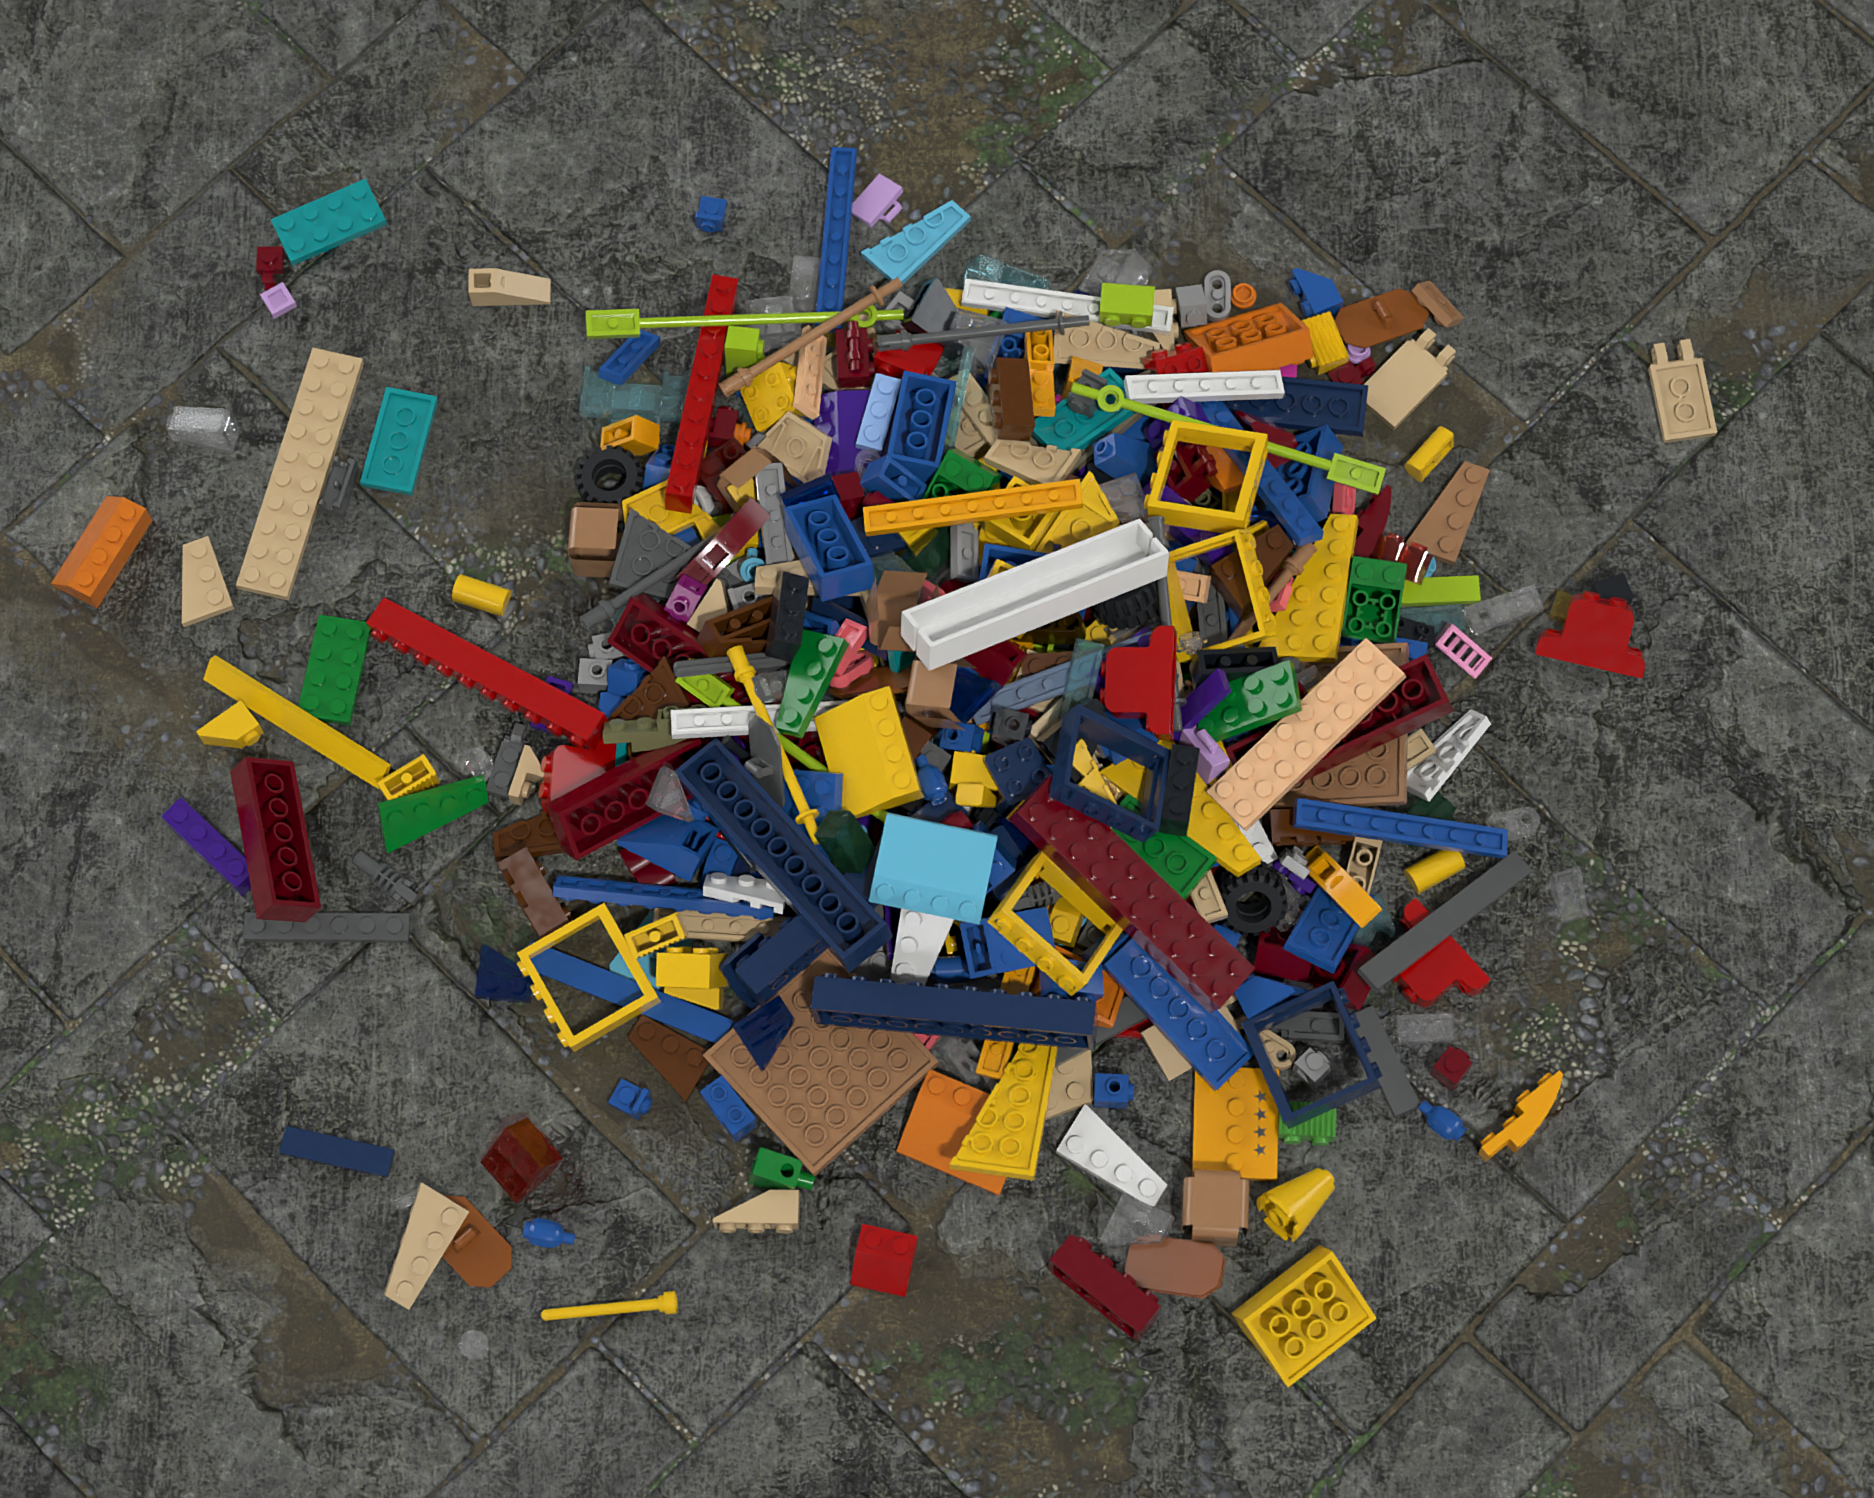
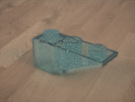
[963,254,1050,290]

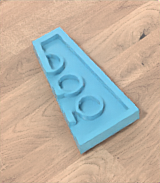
[861,200,971,285]

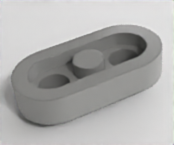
[1204,270,1231,322]

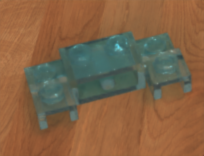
[579,366,691,425]

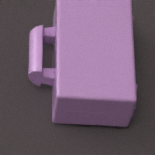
[852,174,903,227]
[1178,725,1230,788]

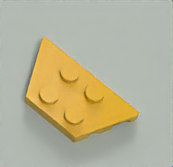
[1035,471,1120,554]

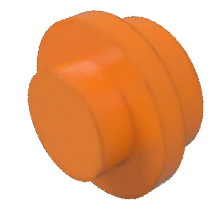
[1231,283,1256,309]
[734,422,752,448]

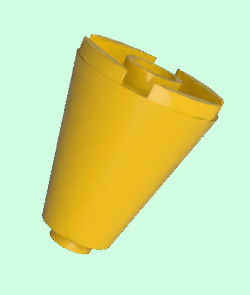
[1256,1168,1335,1242]

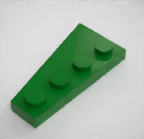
[775,629,849,738]
[377,775,489,854]

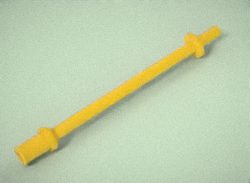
[726,645,823,845]

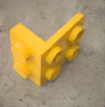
[740,362,807,432]

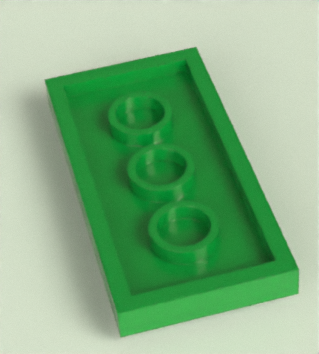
[298,615,372,726]
[1196,659,1302,742]
[1112,793,1217,900]

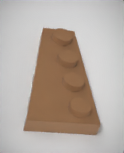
[1404,461,1490,566]

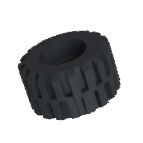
[576,445,644,513]
[1094,581,1160,630]
[1216,861,1288,936]

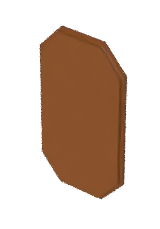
[1335,289,1430,349]
[829,664,912,699]
[442,1195,512,1288]
[1124,1234,1226,1299]

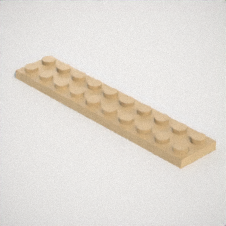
[236,348,364,601]

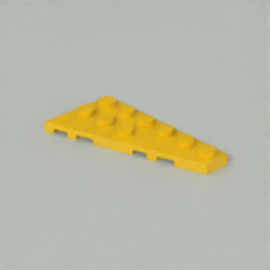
[1099,740,1262,877]
[949,1044,1058,1181]

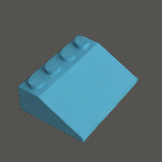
[869,813,998,925]

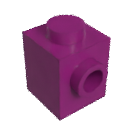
[664,574,708,623]

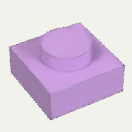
[260,282,297,319]

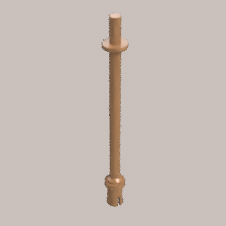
[717,277,903,398]
[1181,543,1317,699]

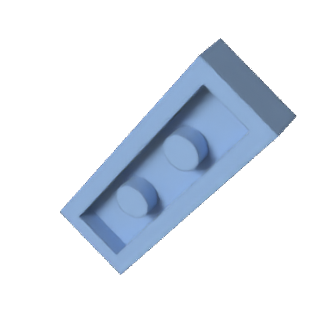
[855,373,902,454]

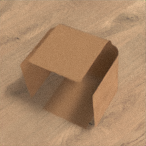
[717,448,803,513]
[568,502,624,578]
[867,570,939,652]
[905,656,978,730]
[1181,1169,1249,1247]

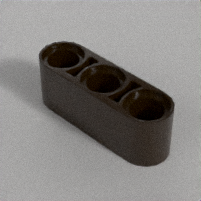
[1011,612,1086,645]

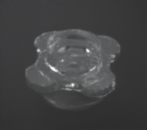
[1177,631,1208,655]

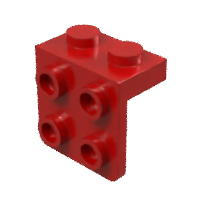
[874,329,943,380]
[1142,342,1208,410]

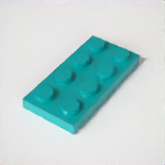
[270,178,387,266]
[1032,368,1136,451]
[360,387,439,496]

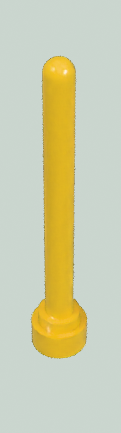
[541,1291,678,1321]

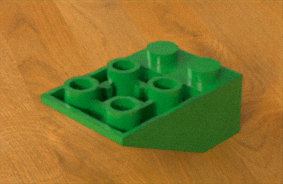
[922,448,1002,543]
[1341,556,1407,644]

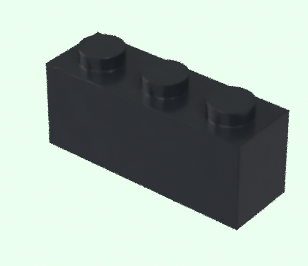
[765,571,809,663]
[1189,646,1279,690]
[1159,744,1200,837]

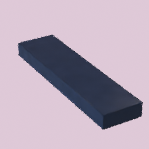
[279,1126,396,1178]

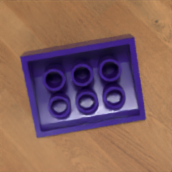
[814,390,899,498]

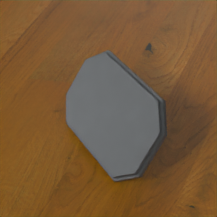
[745,715,785,808]

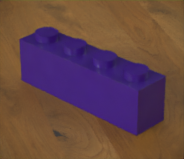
[1136,481,1233,568]
[161,797,251,897]

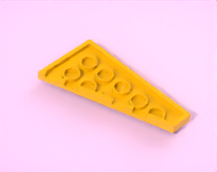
[1258,514,1359,663]

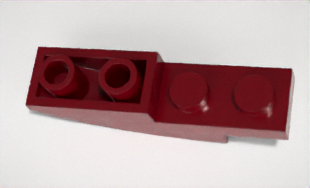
[1353,485,1392,559]
[676,497,771,585]

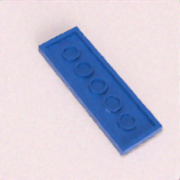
[1102,938,1254,1091]

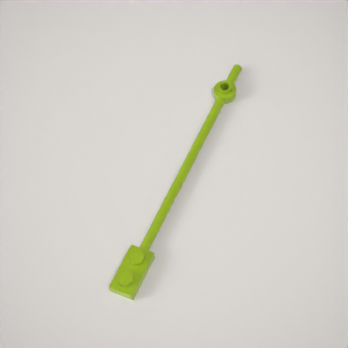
[585,305,904,339]
[1071,382,1386,495]
[675,658,888,824]

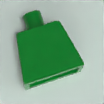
[747,1147,815,1191]

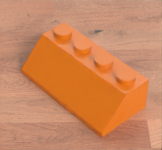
[51,496,153,608]

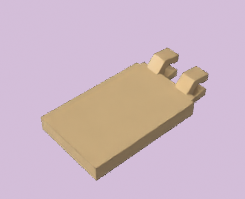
[1364,328,1456,430]
[1648,339,1717,443]
[1140,993,1248,1081]

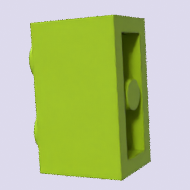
[1099,283,1155,328]
[725,326,766,378]

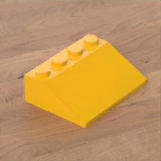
[814,686,924,822]
[1231,1245,1377,1387]

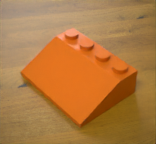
[1184,303,1314,373]
[896,1070,1008,1196]

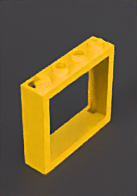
[1144,420,1269,534]
[1167,529,1277,663]
[987,851,1123,996]
[517,903,661,1052]

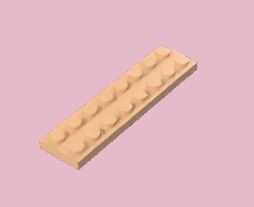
[1207,638,1406,831]

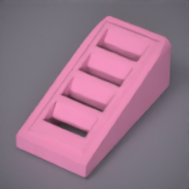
[1435,623,1492,679]

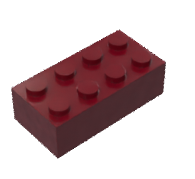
[1049,1234,1161,1343]

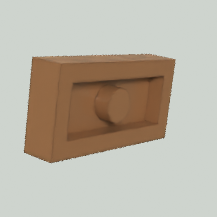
[1412,281,1464,328]

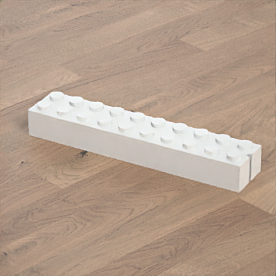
[901,518,1169,671]

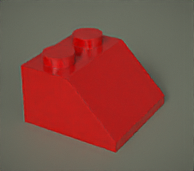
[850,1224,918,1298]

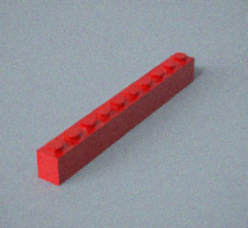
[665,274,738,514]
[366,597,609,751]

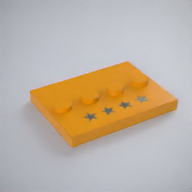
[1192,1068,1279,1182]

